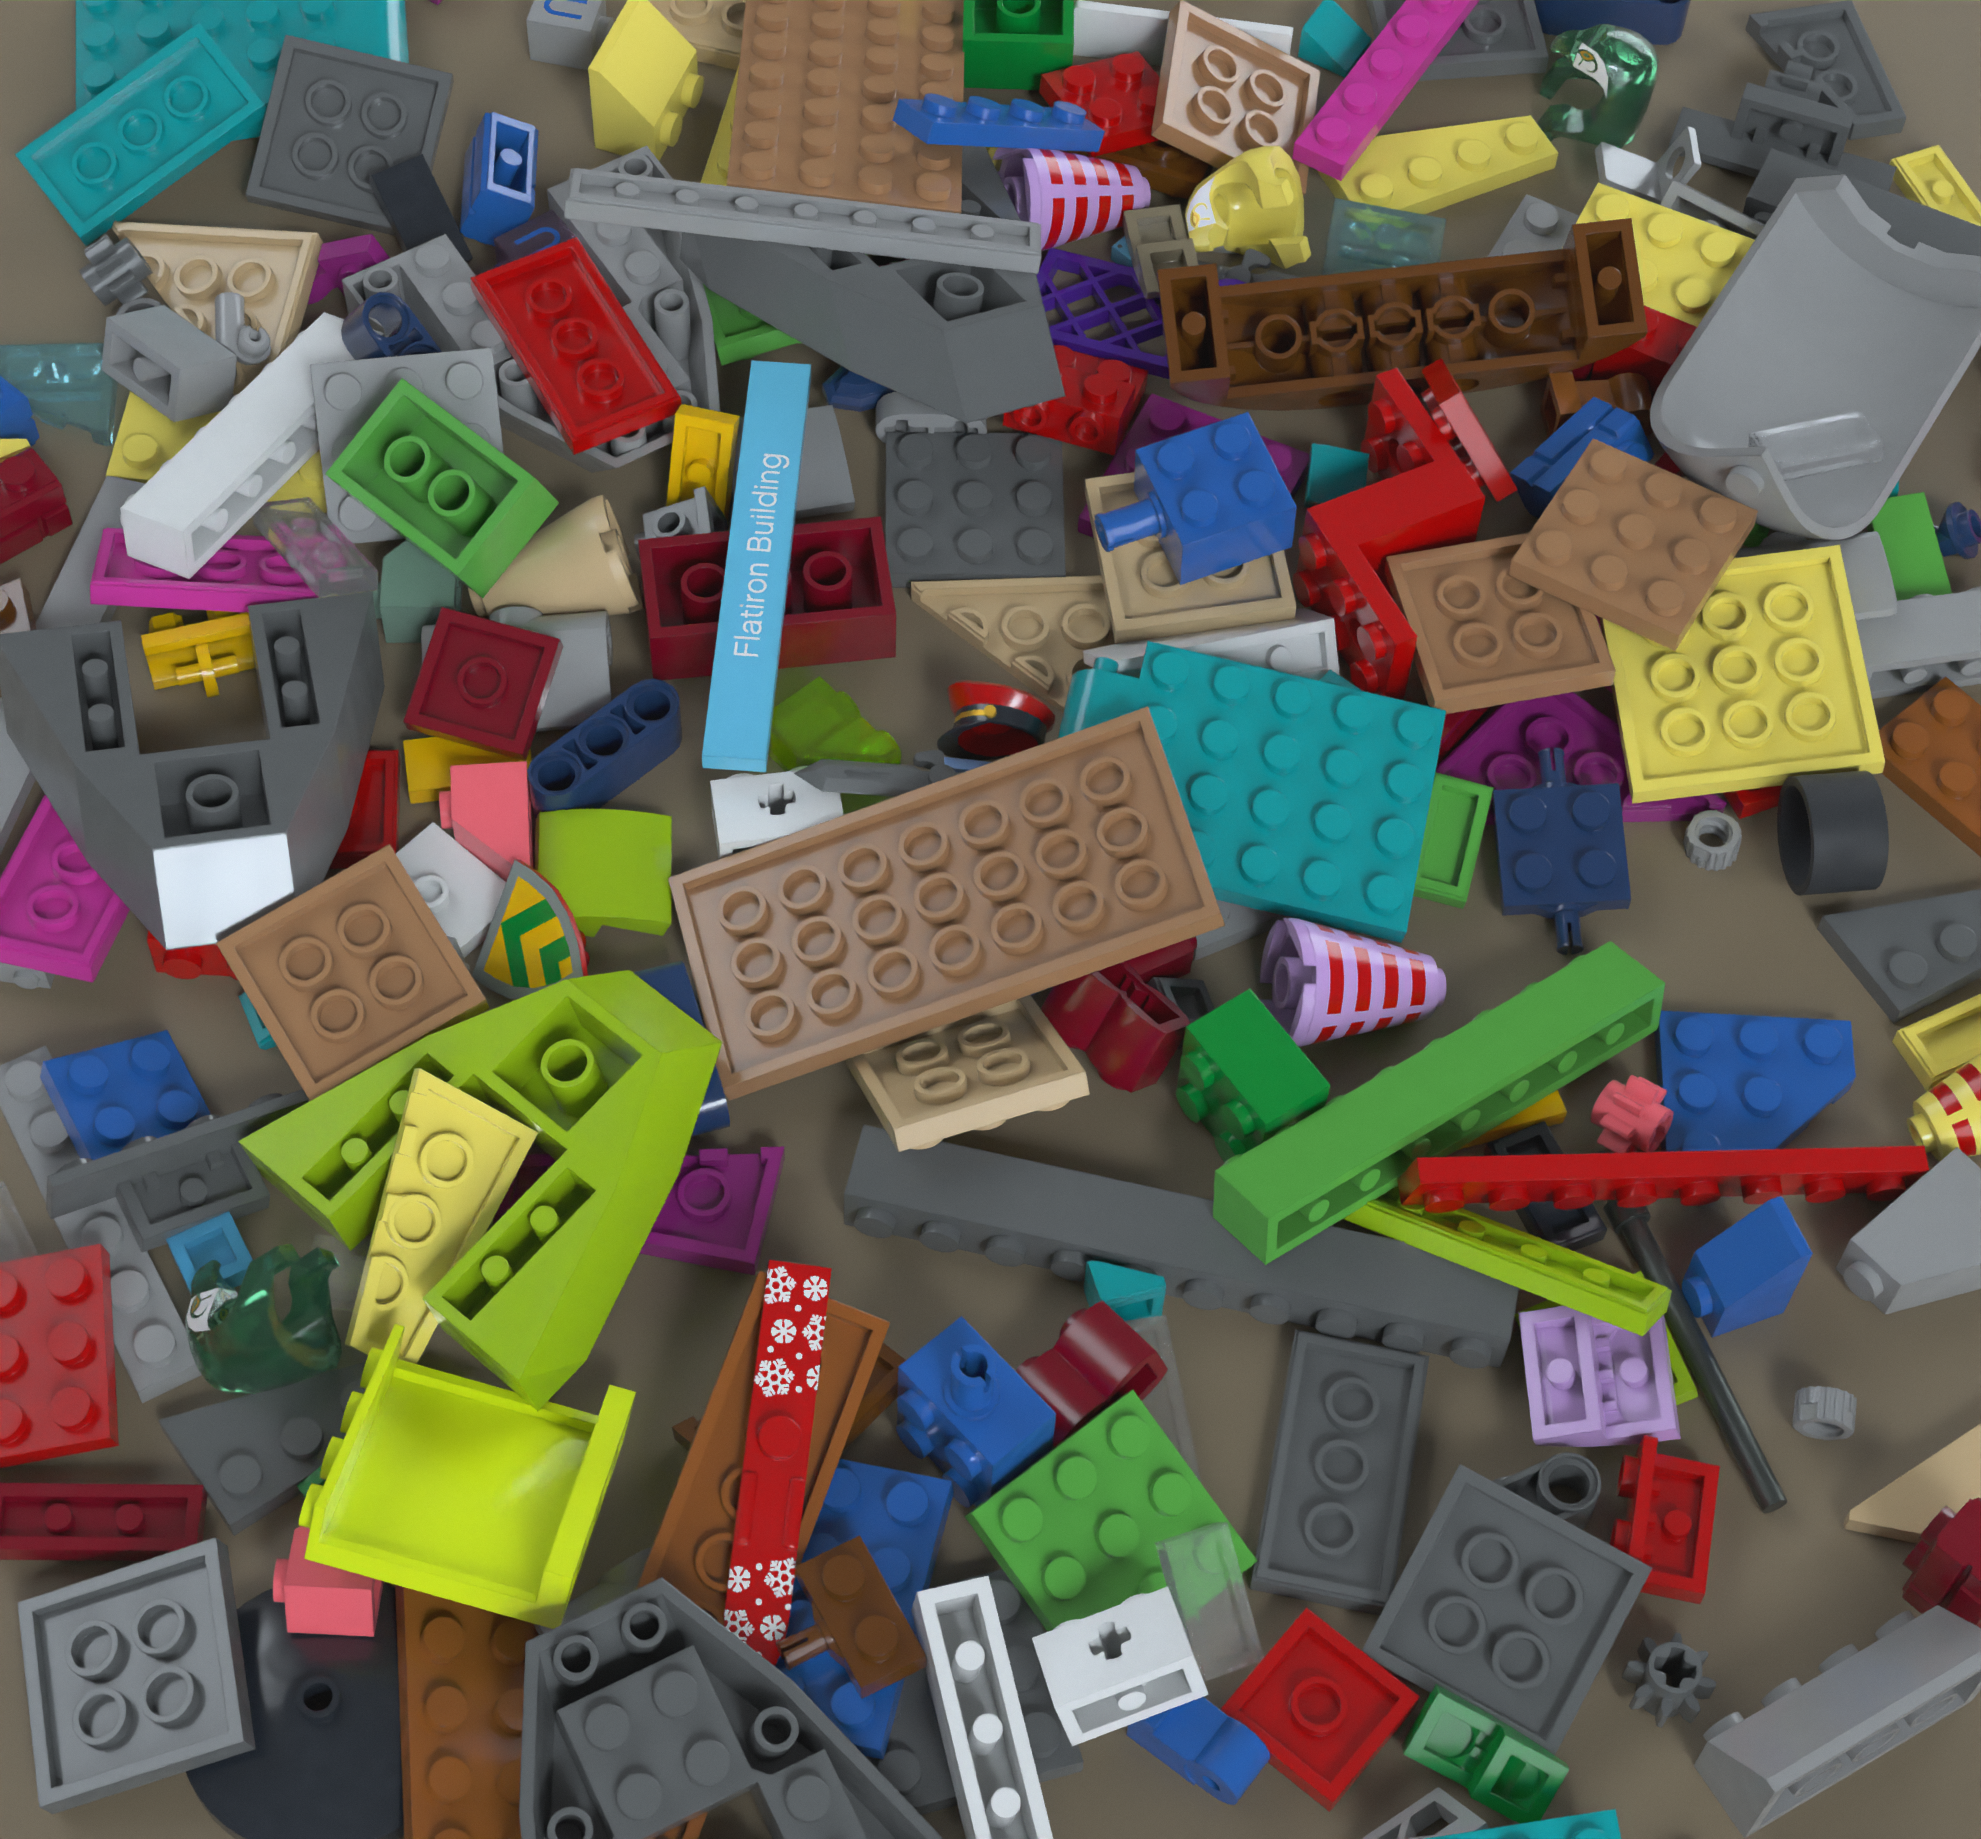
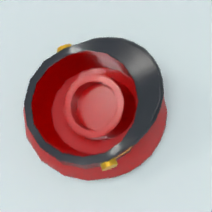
[937,680,1055,761]

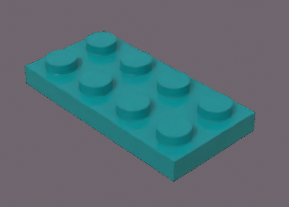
[15,22,267,246]

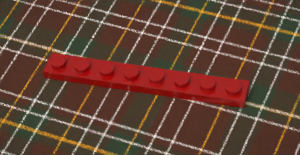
[1398,1146,1929,1213]

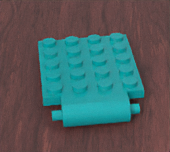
[76,0,409,141]
[1057,641,1446,943]

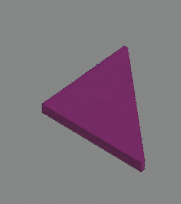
[1435,692,1727,825]

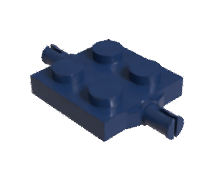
[1492,748,1631,955]

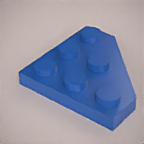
[1654,1010,1856,1152]

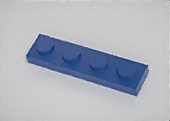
[893,93,1105,152]

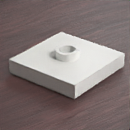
[396,822,506,958]

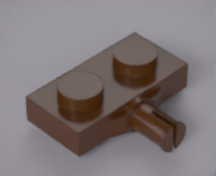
[776,1535,927,1699]

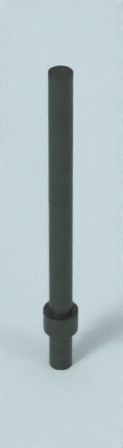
[1597,1149,1788,1514]

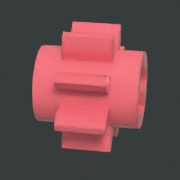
[1590,1075,1673,1153]

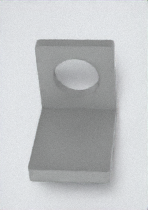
[1595,126,1701,205]

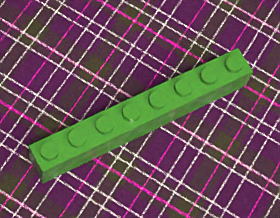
[1213,941,1665,1265]

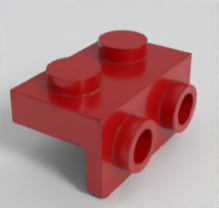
[1609,1435,1720,1604]

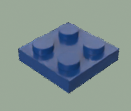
[40,1030,211,1160]

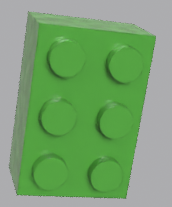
[325,378,559,598]

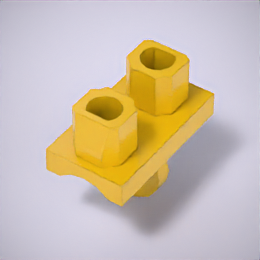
[141,610,255,698]

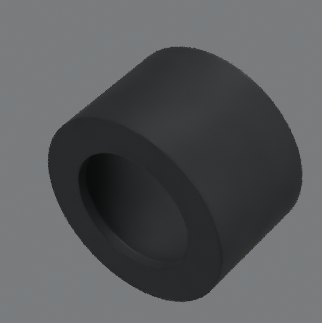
[1777,771,1889,896]

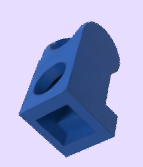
[1126,1697,1271,1805]

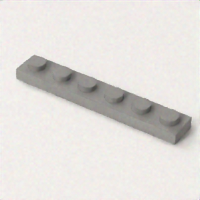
[0,1045,206,1403]

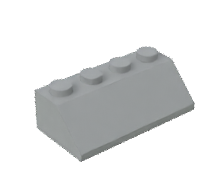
[1694,1605,1981,1839]

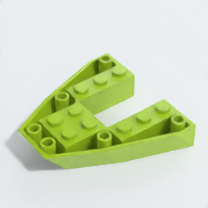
[238,970,723,1411]

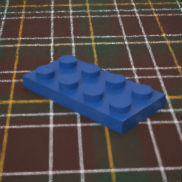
[775,1459,954,1759]

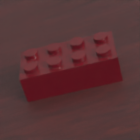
[638,516,896,681]

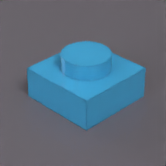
[166,1211,259,1305]

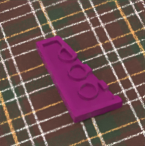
[493,1146,785,1275]

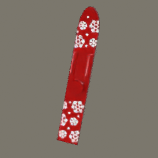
[723,1260,832,1666]

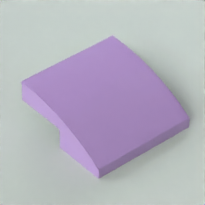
[1519,1306,1681,1447]

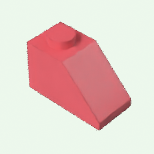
[439,761,534,882]
[273,1526,384,1637]

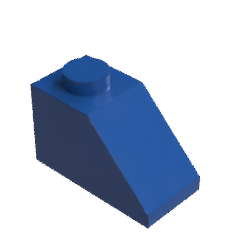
[1682,1196,1813,1338]

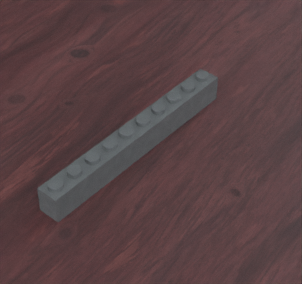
[844,1124,1519,1368]

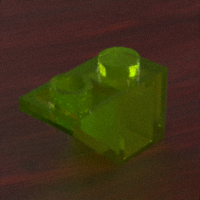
[768,676,902,772]

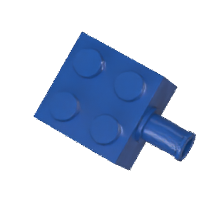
[1094,412,1297,585]
[896,1316,1056,1508]

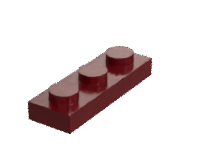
[0,1483,208,1561]

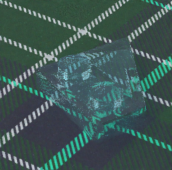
[1321,198,1446,275]
[0,343,118,446]

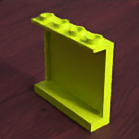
[299,1324,636,1629]

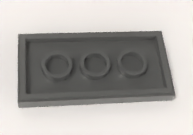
[1250,1330,1429,1616]

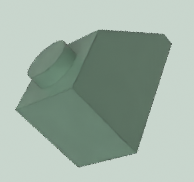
[370,540,463,643]

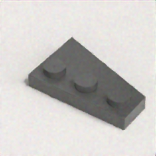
[1745,0,1906,140]
[1817,889,1981,1024]
[158,1362,366,1536]

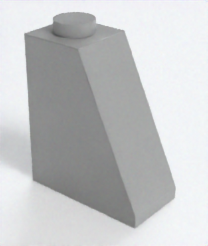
[1835,1147,1981,1315]

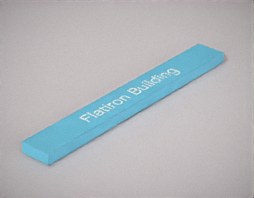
[702,360,811,772]

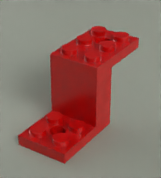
[1292,368,1485,701]

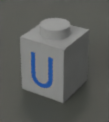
[526,0,614,70]

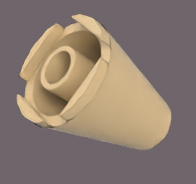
[468,495,644,618]

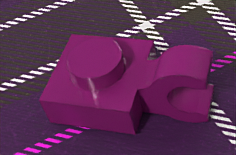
[307,234,390,305]

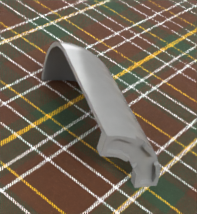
[1650,174,1981,540]

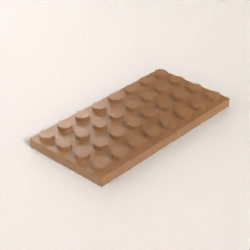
[726,0,964,214]
[668,707,1225,1101]

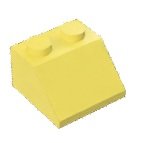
[588,0,704,161]

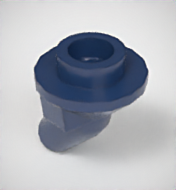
[1933,502,1981,559]

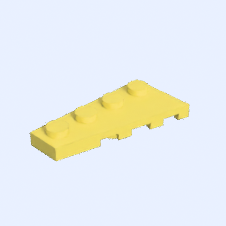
[1316,115,1558,236]
[105,391,327,513]
[345,1068,538,1364]

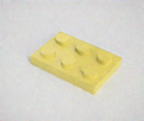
[1562,183,1755,327]

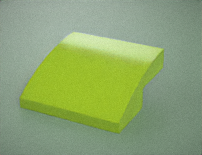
[534,809,672,937]

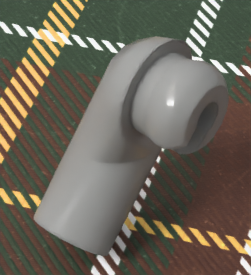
[215,292,271,365]

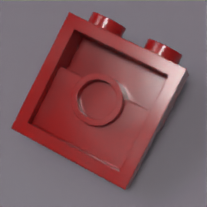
[1002,345,1149,456]

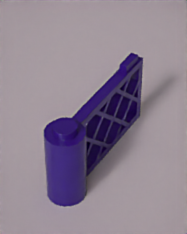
[1036,248,1246,401]

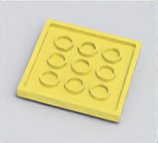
[1599,545,1885,804]

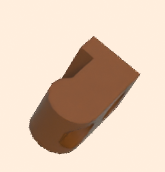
[1540,372,1653,438]

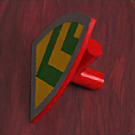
[472,859,590,1000]

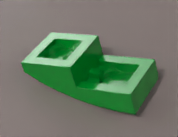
[1401,1684,1569,1824]

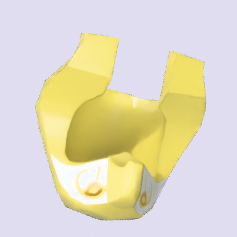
[1185,146,1311,269]

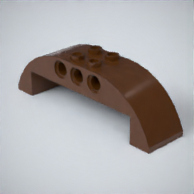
[1157,218,1648,411]

